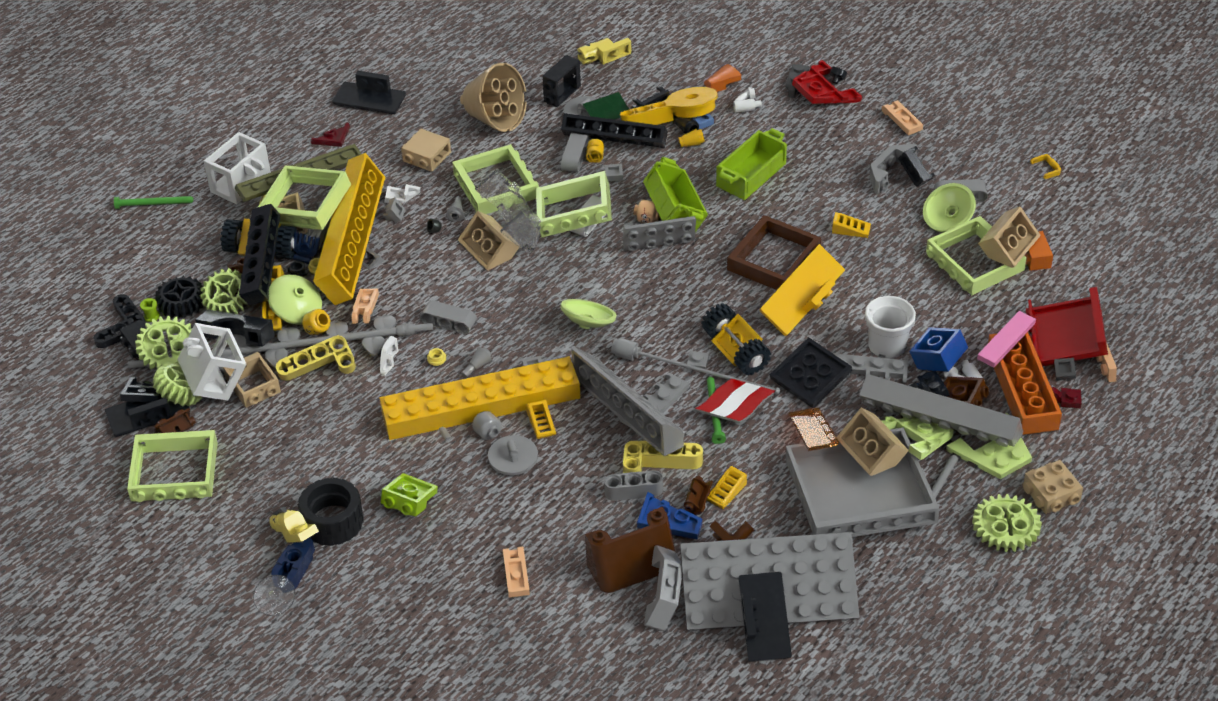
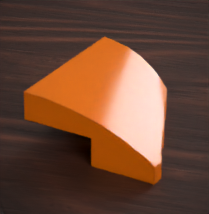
[704,64,741,92]

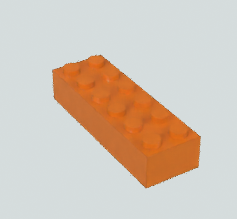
[988,332,1062,435]

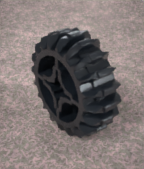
[155,275,203,319]

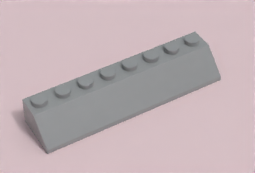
[571,347,684,456]
[859,374,1024,447]

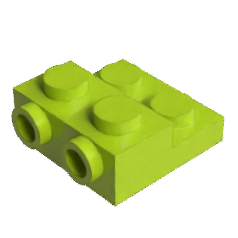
[381,473,438,517]

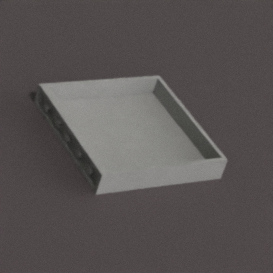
[786,428,939,537]

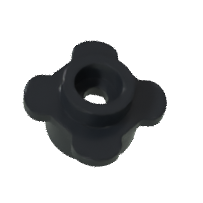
[287,261,308,276]

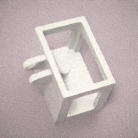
[204,132,271,204]
[178,323,247,400]

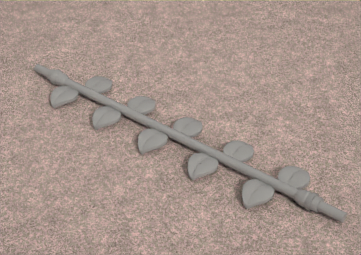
[128,315,433,374]

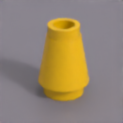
[678,129,705,147]

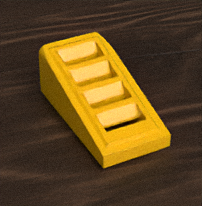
[832,212,871,238]
[526,400,556,439]
[707,466,747,509]

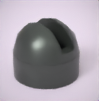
[427,218,442,233]

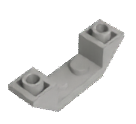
[869,143,918,195]
[644,545,682,631]

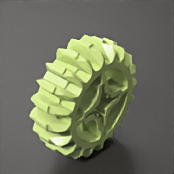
[200,268,248,314]
[152,362,202,406]

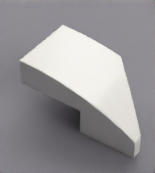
[384,184,421,204]
[380,336,399,376]

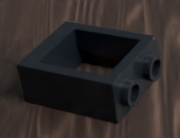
[542,55,581,107]

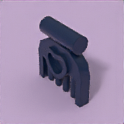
[293,231,321,264]

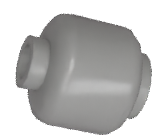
[472,411,502,440]

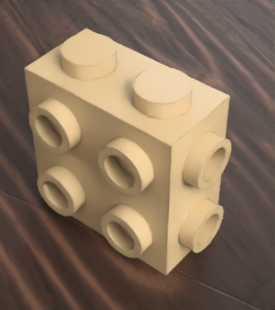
[401,129,451,172]
[1023,460,1083,514]

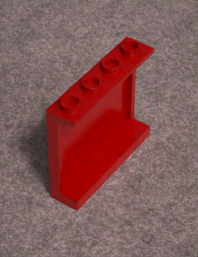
[1026,287,1108,366]

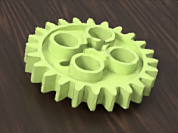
[135,316,192,370]
[972,494,1042,552]

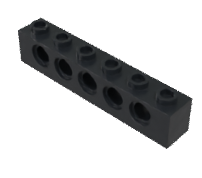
[561,113,668,148]
[239,204,281,306]

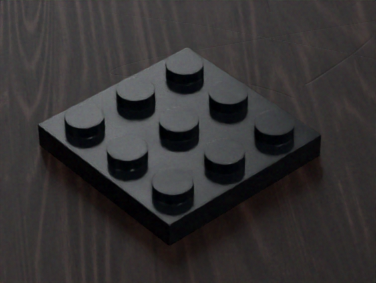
[769,337,853,409]

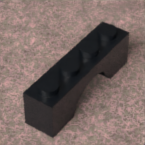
[195,310,275,347]

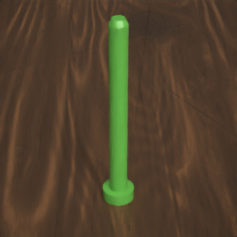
[114,196,194,209]
[707,377,726,444]

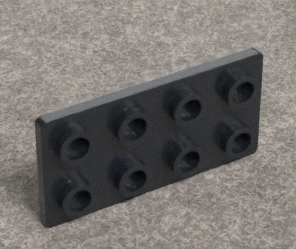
[332,71,406,114]
[105,398,189,437]
[738,572,792,662]

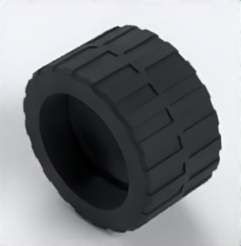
[298,477,364,546]

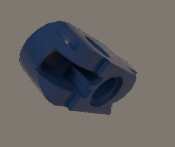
[271,538,315,593]

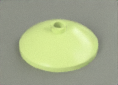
[923,183,976,233]
[268,274,322,325]
[560,299,617,329]

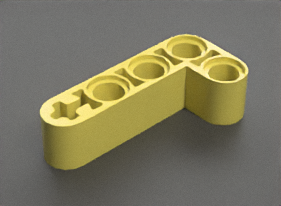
[276,335,356,381]
[623,441,703,473]

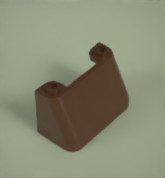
[585,507,676,593]

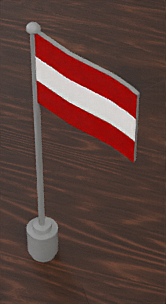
[611,338,780,423]

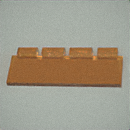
[789,408,839,451]

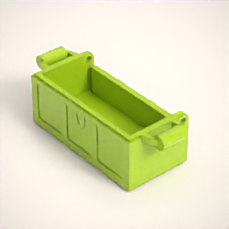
[716,128,787,200]
[643,157,708,232]

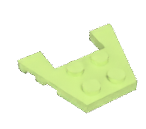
[946,413,1032,479]
[881,416,954,460]

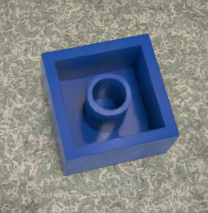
[909,327,968,372]

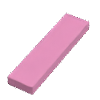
[977,311,1036,368]

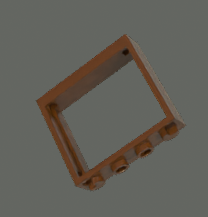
[727,215,821,290]

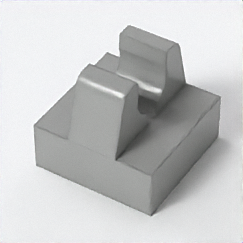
[382,197,406,223]

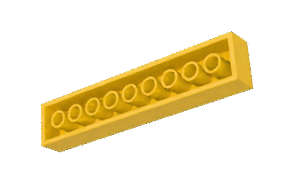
[313,153,385,305]
[379,356,581,440]

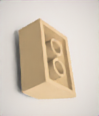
[978,207,1041,268]
[458,211,521,270]
[836,407,909,476]

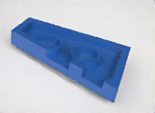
[637,492,702,540]

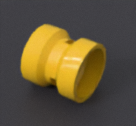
[586,139,604,163]

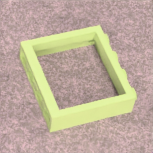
[452,144,539,214]
[258,165,351,230]
[536,171,612,237]
[926,216,1027,295]
[127,430,218,502]

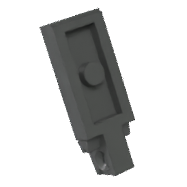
[786,64,809,98]

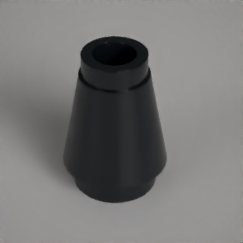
[675,117,699,134]

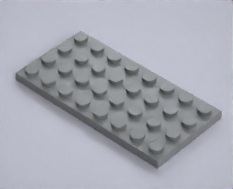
[680,532,860,630]

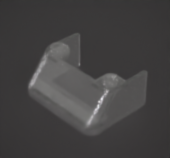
[475,170,541,255]

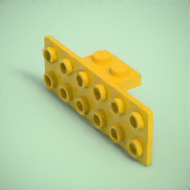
[759,244,845,336]

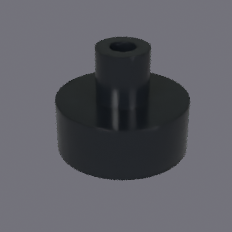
[829,67,847,84]

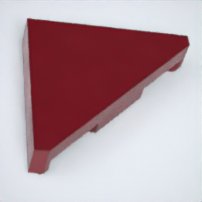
[311,122,350,147]

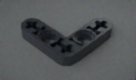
[93,294,146,348]

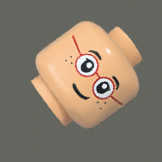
[634,200,660,223]

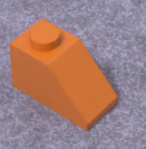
[1024,231,1053,271]

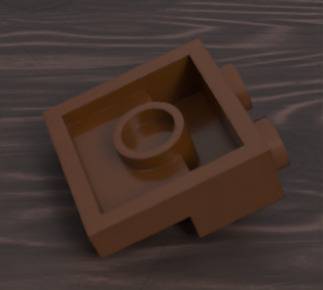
[944,377,989,407]

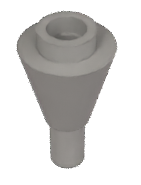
[446,196,464,221]
[461,347,492,378]

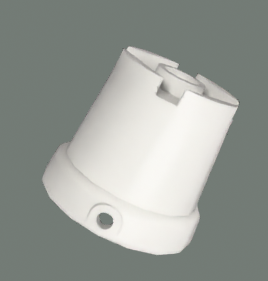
[865,296,916,359]

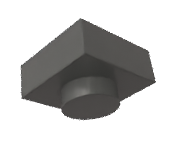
[1054,358,1076,380]

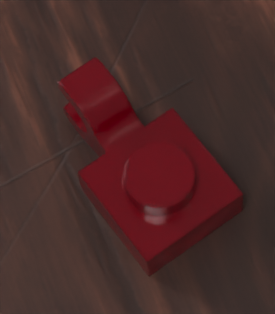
[1051,387,1082,408]

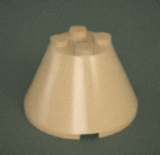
[460,63,527,132]

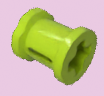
[140,298,160,322]

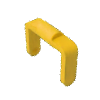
[1030,154,1061,179]

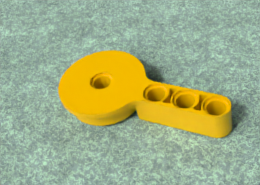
[620,87,718,125]

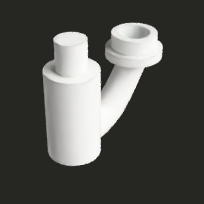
[733,87,762,113]
[944,360,985,381]

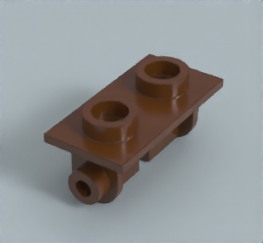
[154,408,196,434]
[684,476,713,515]

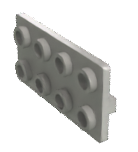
[623,216,696,251]

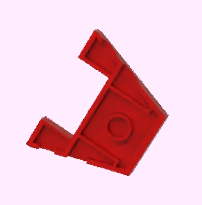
[792,60,862,104]

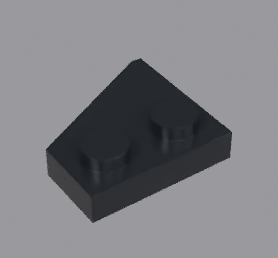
[120,377,162,403]

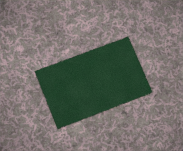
[583,92,629,120]

